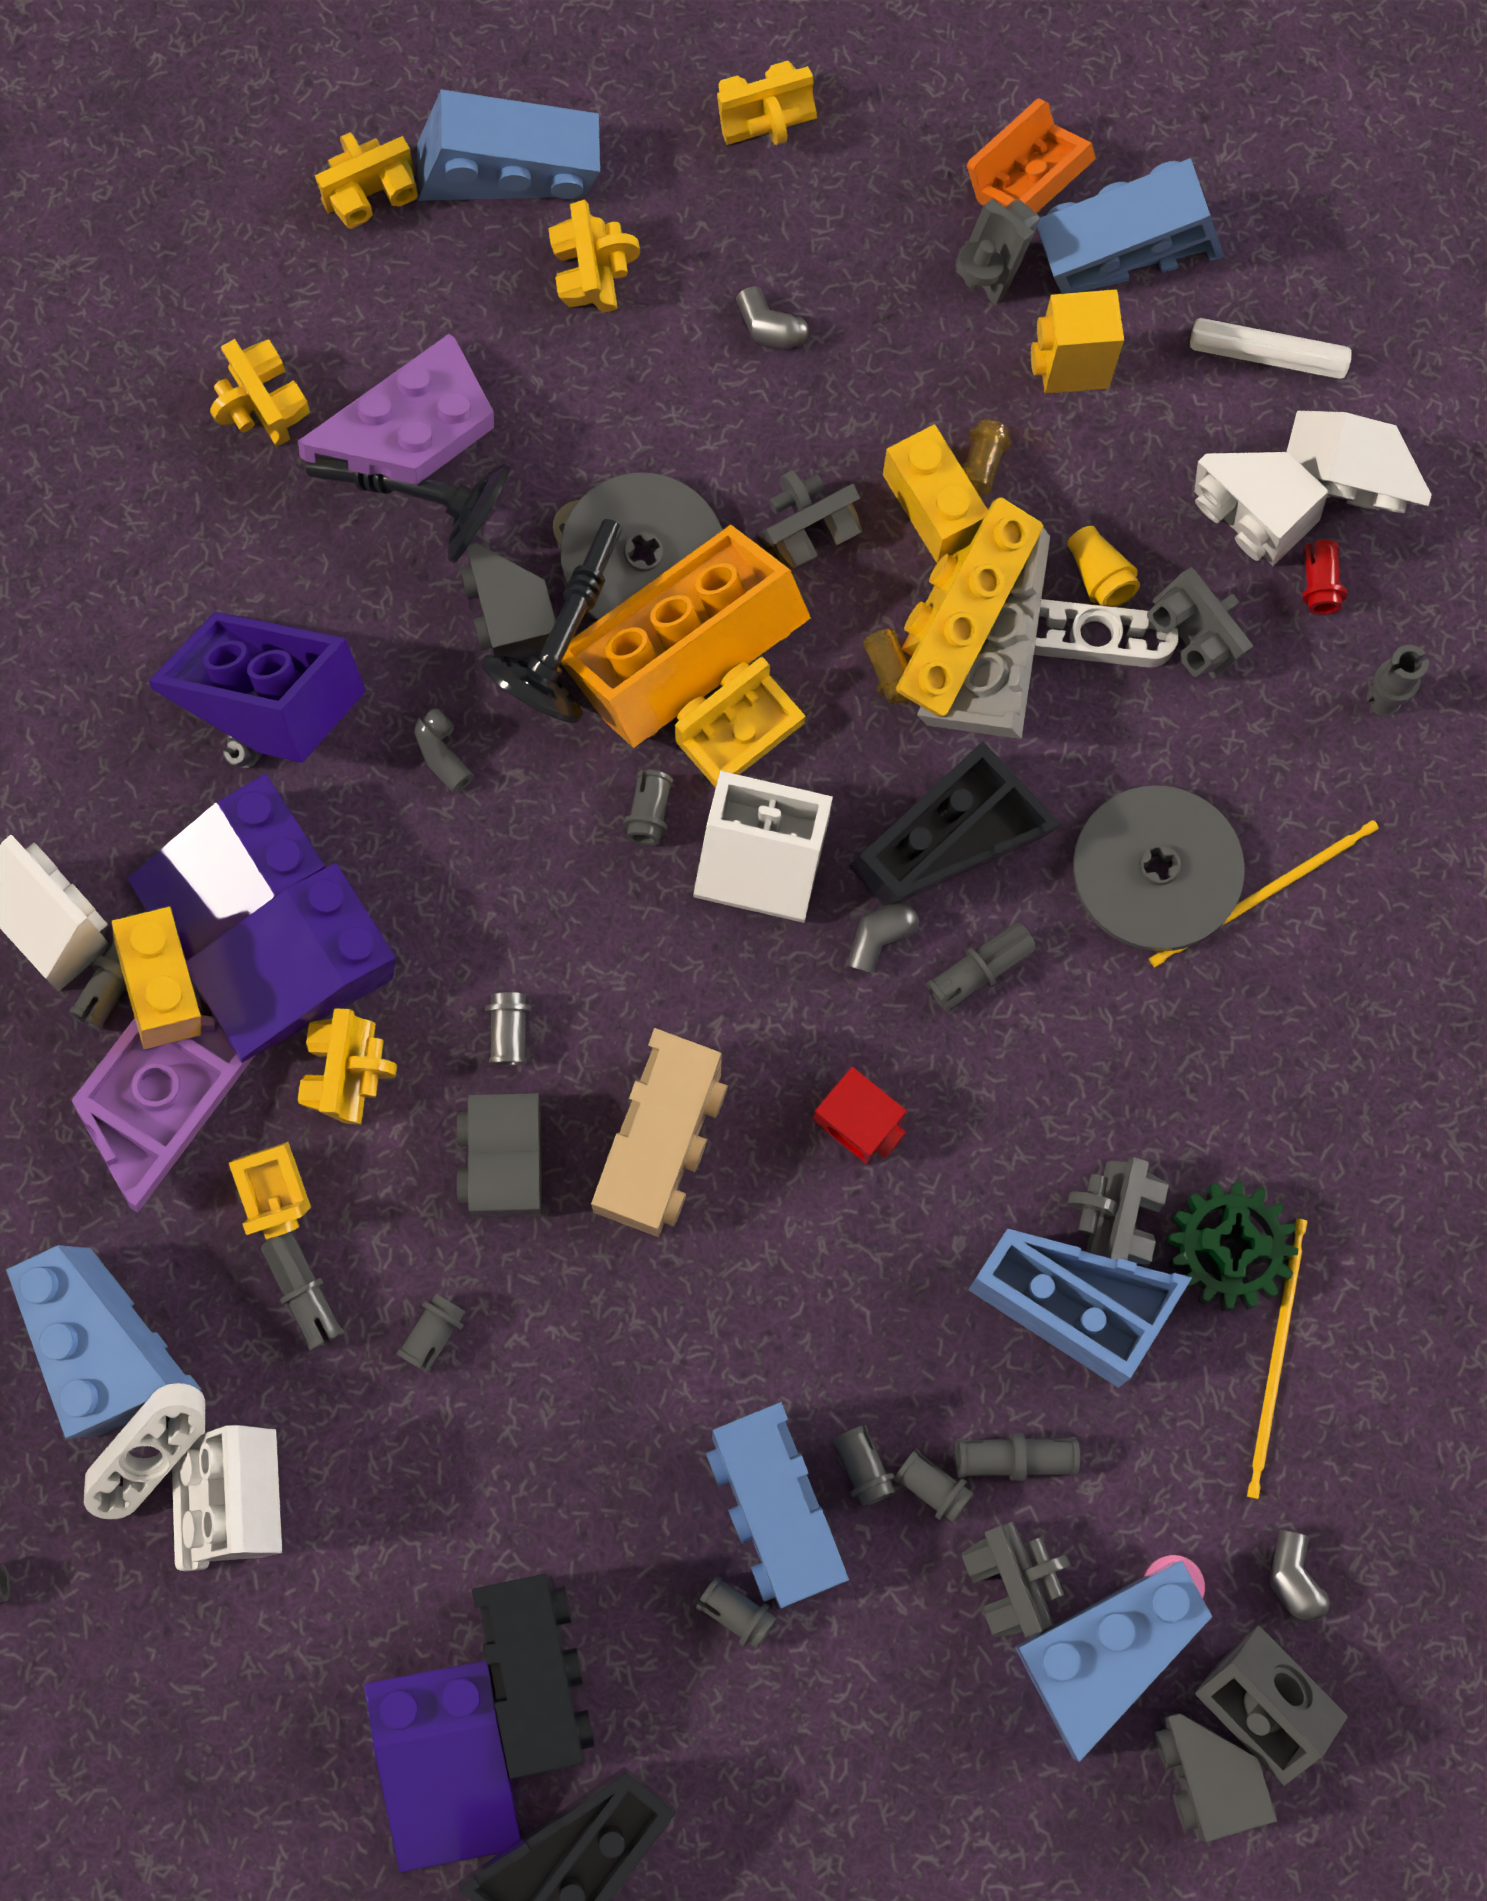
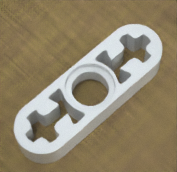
[1034,599,1178,667]
[84,1383,205,1519]

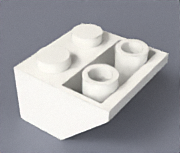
[1287,411,1431,513]
[1194,452,1329,566]
[693,771,833,923]
[0,835,111,992]
[180,1425,282,1562]

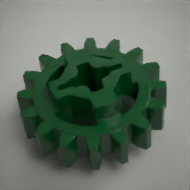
[1166,1181,1298,1312]

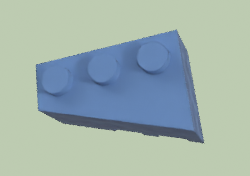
[968,1229,1192,1388]
[706,1402,849,1609]

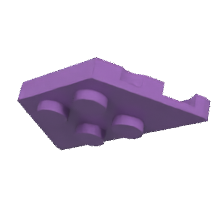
[298,334,494,485]
[72,1015,256,1213]

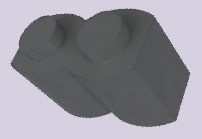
[457,1093,542,1219]

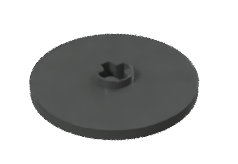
[560,472,722,621]
[1073,785,1245,951]

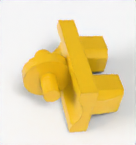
[717,61,817,145]
[315,132,418,229]
[548,199,640,313]
[210,339,311,447]
[298,1009,397,1125]

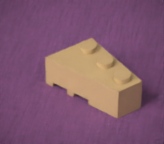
[591,1028,728,1237]

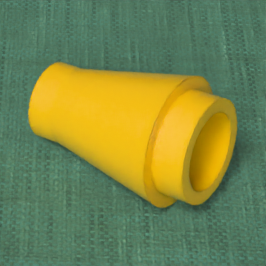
[1067,526,1140,607]

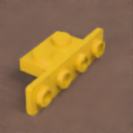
[896,498,1043,717]

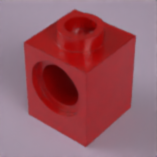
[813,1067,907,1165]

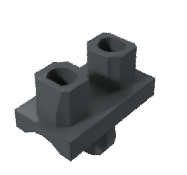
[955,199,1040,305]
[756,470,863,570]
[1147,567,1253,679]
[1067,1157,1169,1266]
[962,1521,1071,1638]

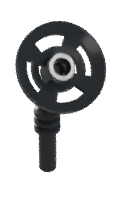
[306,456,511,564]
[481,519,622,723]

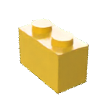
[1031,290,1124,394]
[883,424,988,563]
[112,907,201,1050]

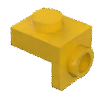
[229,1142,311,1239]

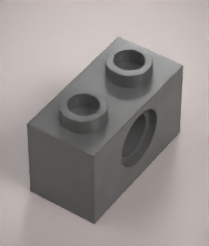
[1195,1625,1348,1786]

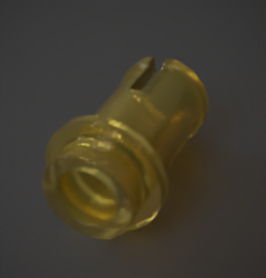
[963,419,1012,494]
[863,629,909,704]

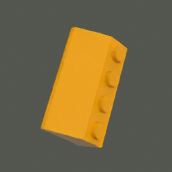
[561,525,811,748]

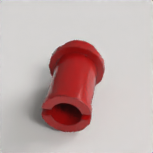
[1302,540,1347,615]

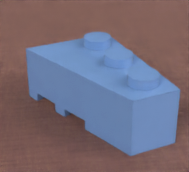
[417,89,600,201]
[1037,158,1224,294]
[6,1245,202,1439]
[1014,1560,1212,1762]

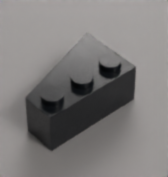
[848,741,1061,906]
[471,1573,595,1779]
[457,1767,676,1901]

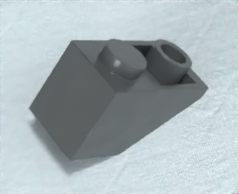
[460,543,556,660]
[1155,1713,1277,1842]

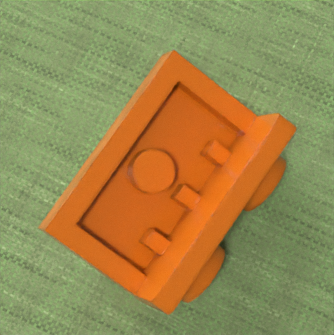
[967,98,1096,213]

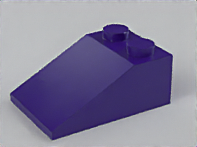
[149,612,366,763]
[127,773,326,961]
[186,863,396,1063]
[364,1660,521,1872]

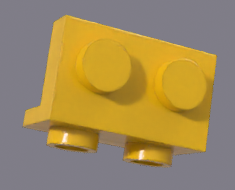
[675,657,806,788]

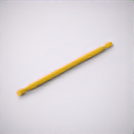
[1149,820,1379,968]
[1247,1219,1307,1499]

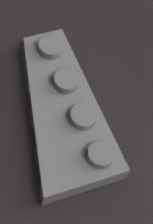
[917,528,1050,739]

